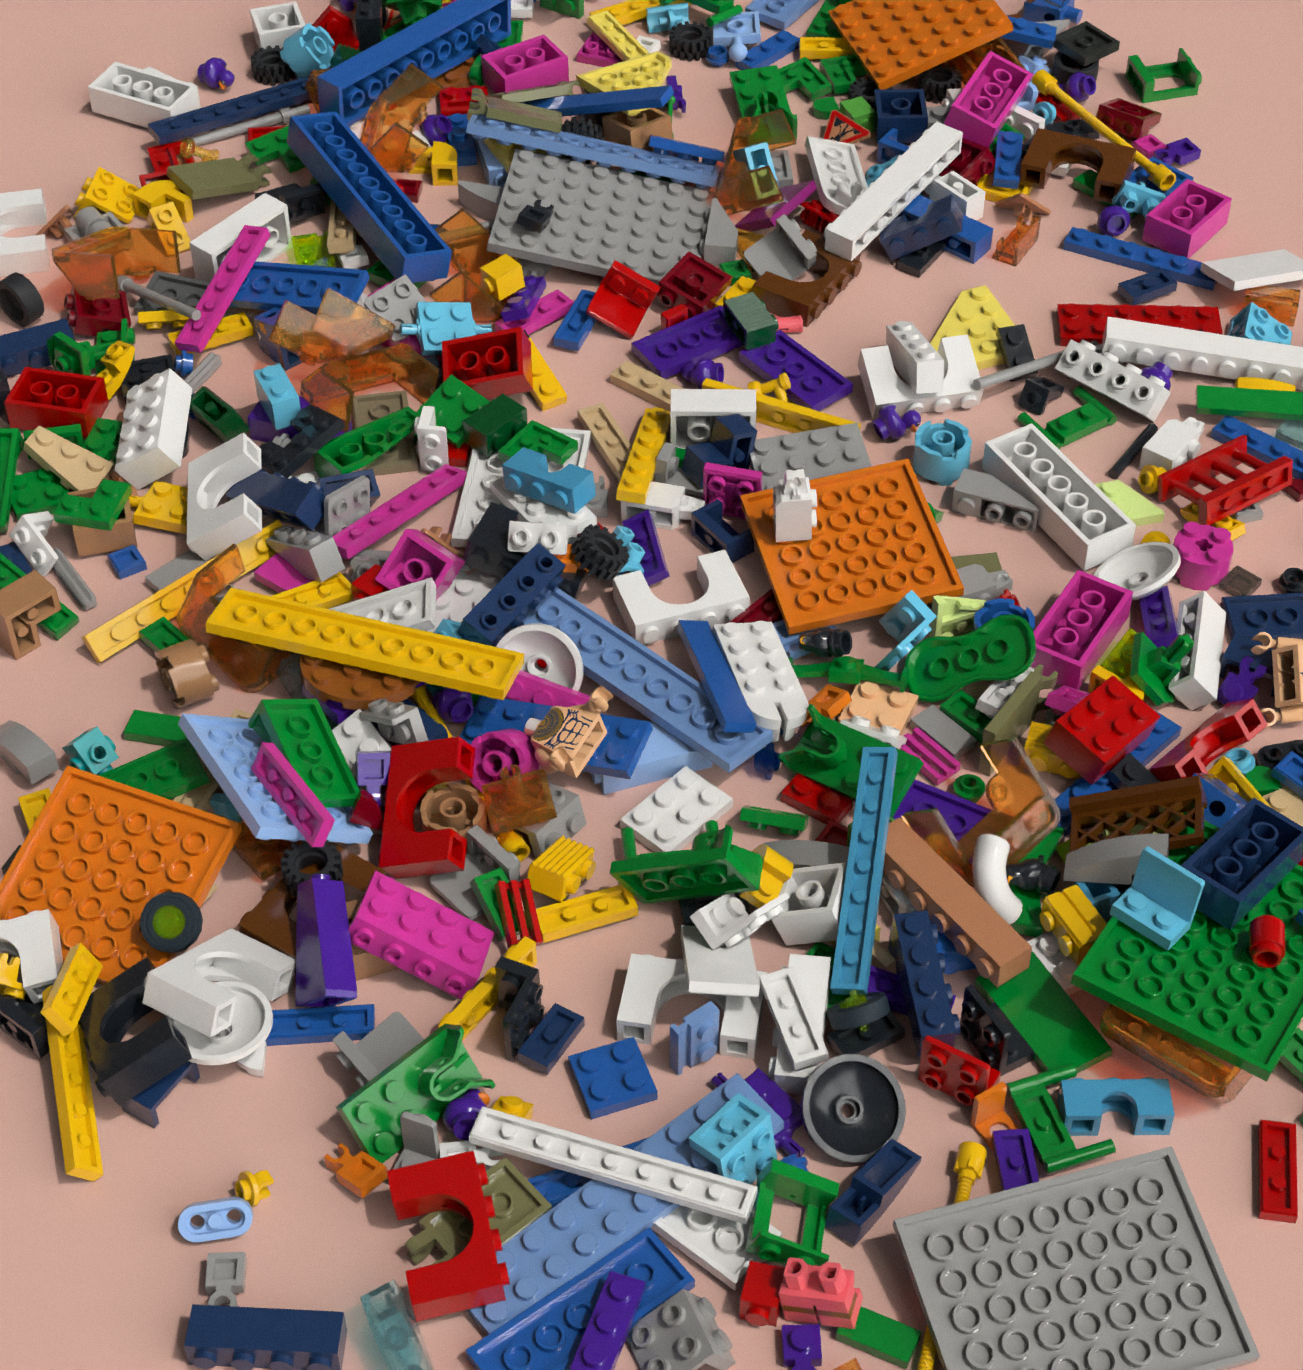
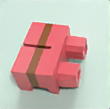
[779,1257,863,1329]

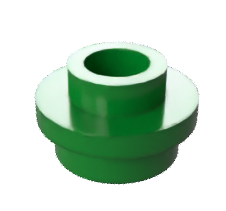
[953,774,986,803]

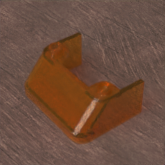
[360,64,443,173]
[713,109,797,215]
[429,208,516,323]
[51,227,181,300]
[269,288,396,366]
[300,343,439,432]
[177,543,301,693]
[901,737,1060,888]
[1100,1004,1253,1103]

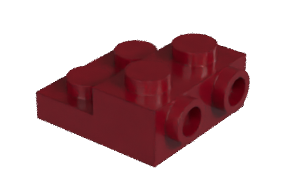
[1096,98,1162,141]
[939,138,996,186]
[657,251,732,319]
[64,284,131,337]

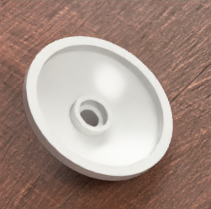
[1094,542,1181,600]
[496,623,583,691]
[168,981,273,1065]

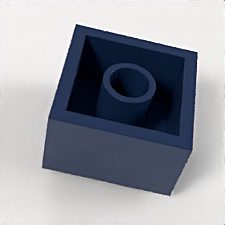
[873,89,928,144]

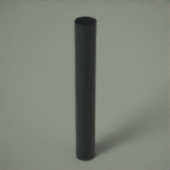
[1108,423,1158,479]

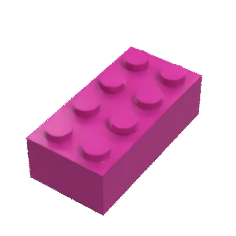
[944,51,1033,148]
[1030,570,1133,690]

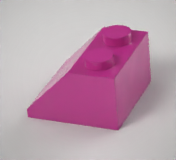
[375,529,465,600]

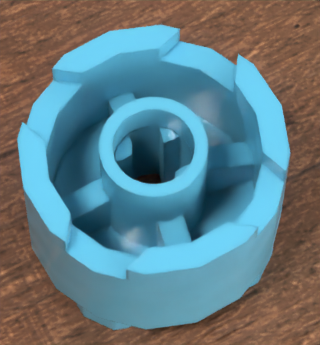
[280,23,335,79]
[913,419,972,486]

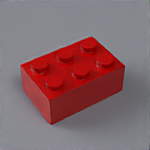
[442,327,533,399]
[4,367,109,439]
[1044,675,1161,785]

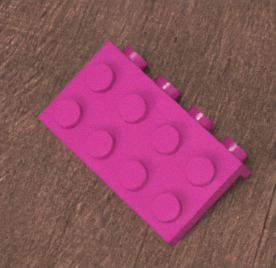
[348,870,494,999]

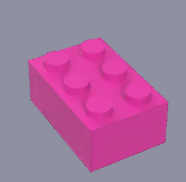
[481,34,569,93]
[1142,179,1232,258]

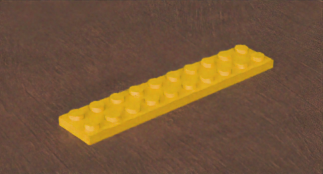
[205,587,524,700]

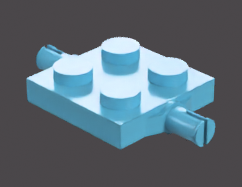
[399,302,492,356]

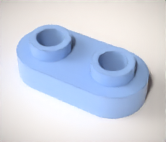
[178,1197,253,1243]

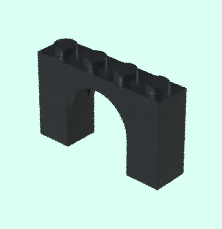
[355,0,389,51]
[463,502,589,600]
[78,957,192,1106]

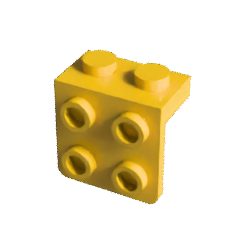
[74,167,140,223]

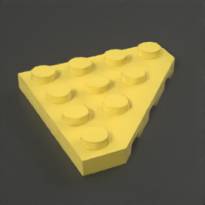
[576,51,672,116]
[930,285,1032,370]

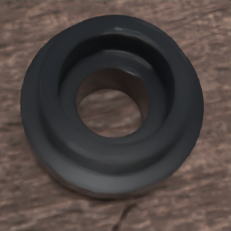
[1278,568,1303,593]

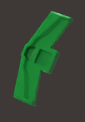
[788,656,910,692]
[1006,822,1064,937]

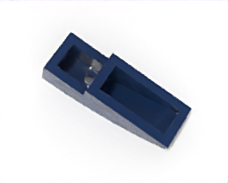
[825,1139,922,1246]

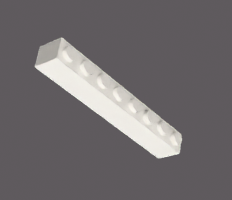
[824,122,963,261]
[1101,317,1303,390]

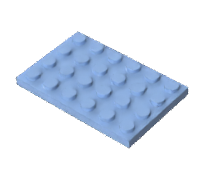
[178,713,373,845]

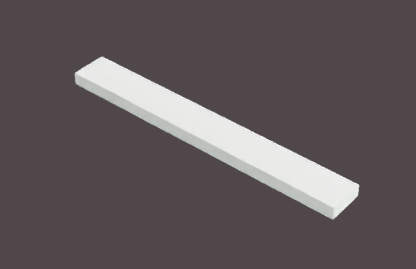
[469,1106,758,1224]

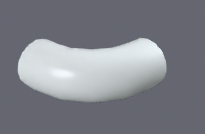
[972,834,1023,925]

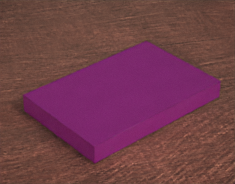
[734,180,817,234]

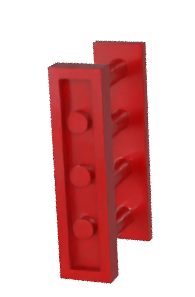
[1158,435,1293,525]

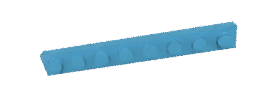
[830,747,898,996]

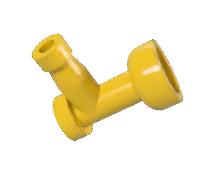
[748,373,791,402]

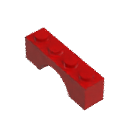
[1149,698,1268,782]

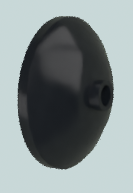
[801,1054,906,1163]

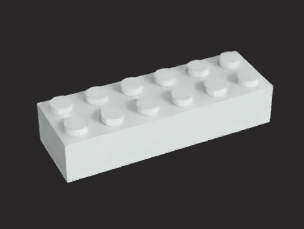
[982,423,1136,571]

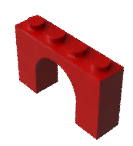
[378,736,475,879]
[387,1150,510,1322]

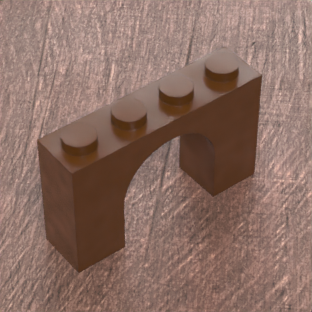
[1019,128,1137,204]
[753,230,862,327]
[238,842,386,976]

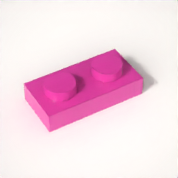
[1045,685,1089,716]

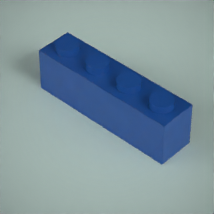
[895,195,993,264]

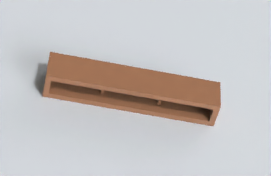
[883,817,1032,987]

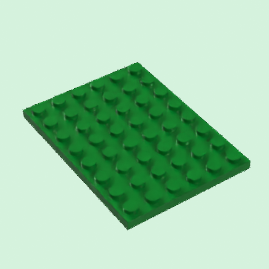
[1070,811,1303,1082]

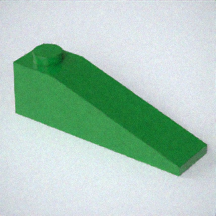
[313,406,420,478]

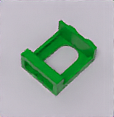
[1125,48,1202,103]
[745,1159,839,1266]

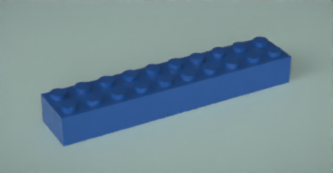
[317,0,511,126]
[287,111,452,283]

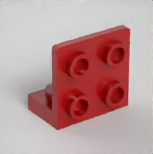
[312,5,359,72]
[586,260,661,339]
[918,1035,1001,1106]

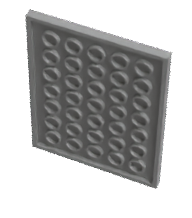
[487,149,714,285]
[892,1146,1260,1370]

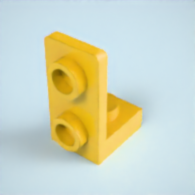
[147,202,191,256]

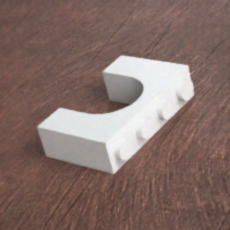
[0,188,50,277]
[858,334,984,420]
[186,433,262,561]
[613,550,750,645]
[0,909,63,1004]
[142,928,296,1038]
[616,953,767,1060]

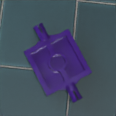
[711,1068,805,1158]

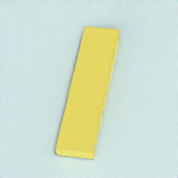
[587,11,650,61]

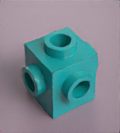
[62,726,119,775]

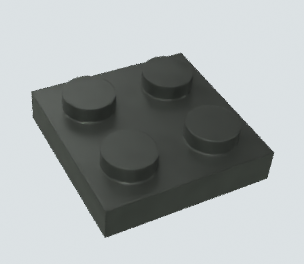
[1053,21,1120,66]

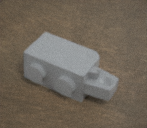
[928,564,1013,609]

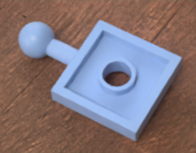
[712,11,761,62]

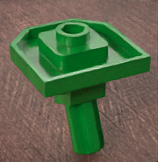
[383,0,442,26]
[46,331,116,376]
[1130,631,1194,706]

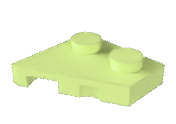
[1095,480,1165,527]
[929,595,986,638]

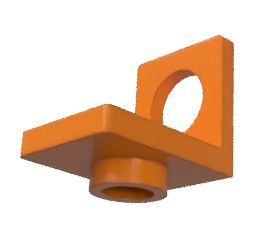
[970,1081,1019,1152]

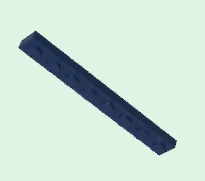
[148,72,322,145]

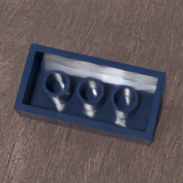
[1181,798,1303,930]

